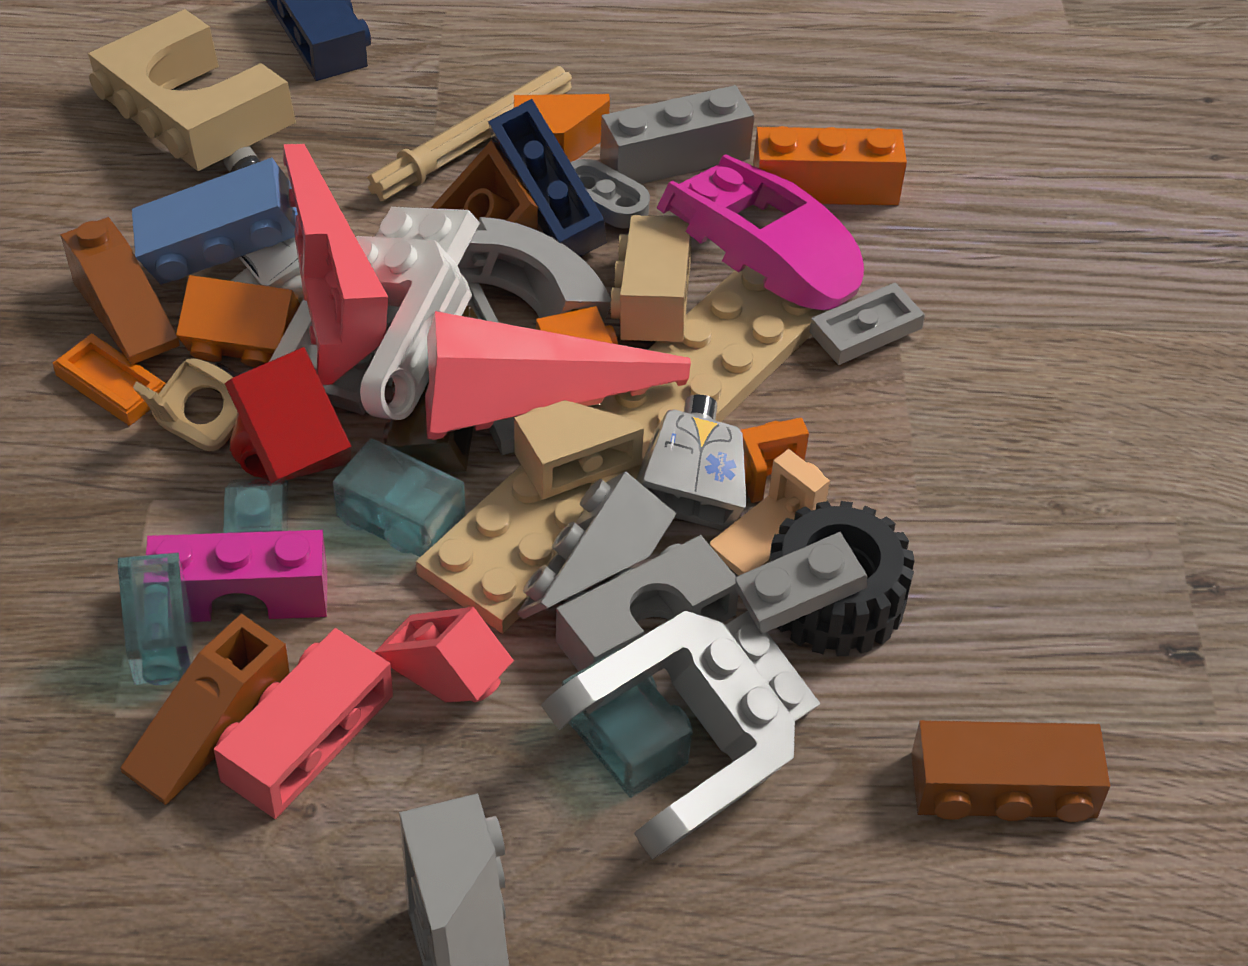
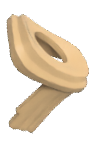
[133,359,238,451]

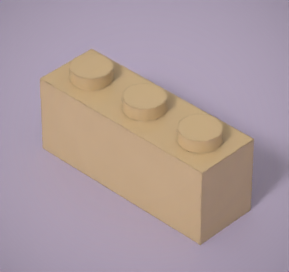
[611,215,691,342]

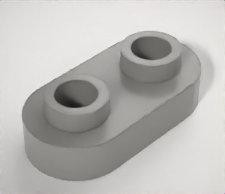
[570,159,650,228]

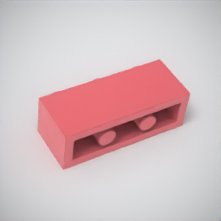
[214,628,393,819]

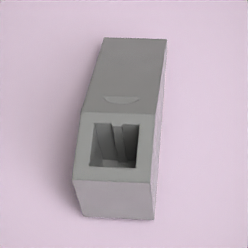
[517,471,677,619]

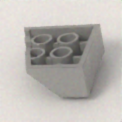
[399,793,509,966]

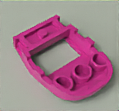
[657,154,864,310]

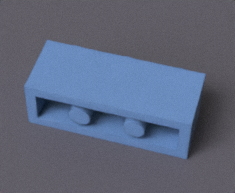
[132,158,298,285]

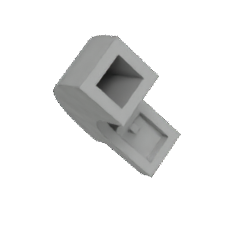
[458,217,611,322]

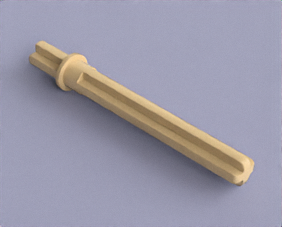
[367,66,572,201]

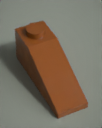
[60,217,180,365]

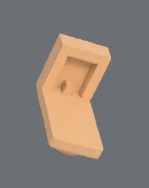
[710,449,830,576]

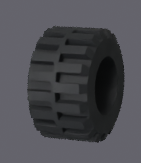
[769,501,915,656]

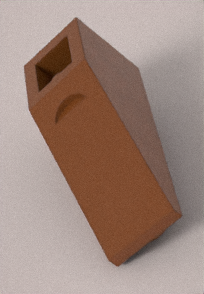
[120,613,290,805]

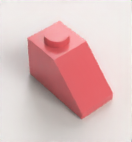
[374,607,514,703]

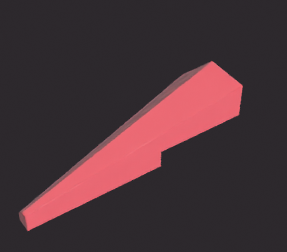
[283,144,388,385]
[425,311,691,440]

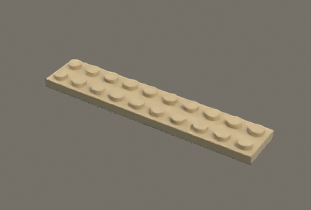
[416,266,831,634]

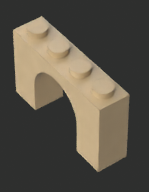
[88,9,296,171]

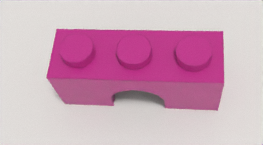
[144,530,328,623]

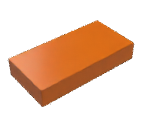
[53,333,166,426]

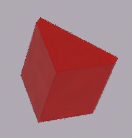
[224,347,352,484]

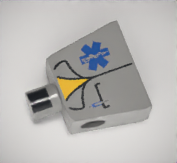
[636,394,746,531]

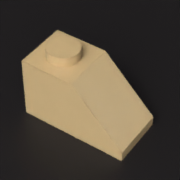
[514,400,644,500]

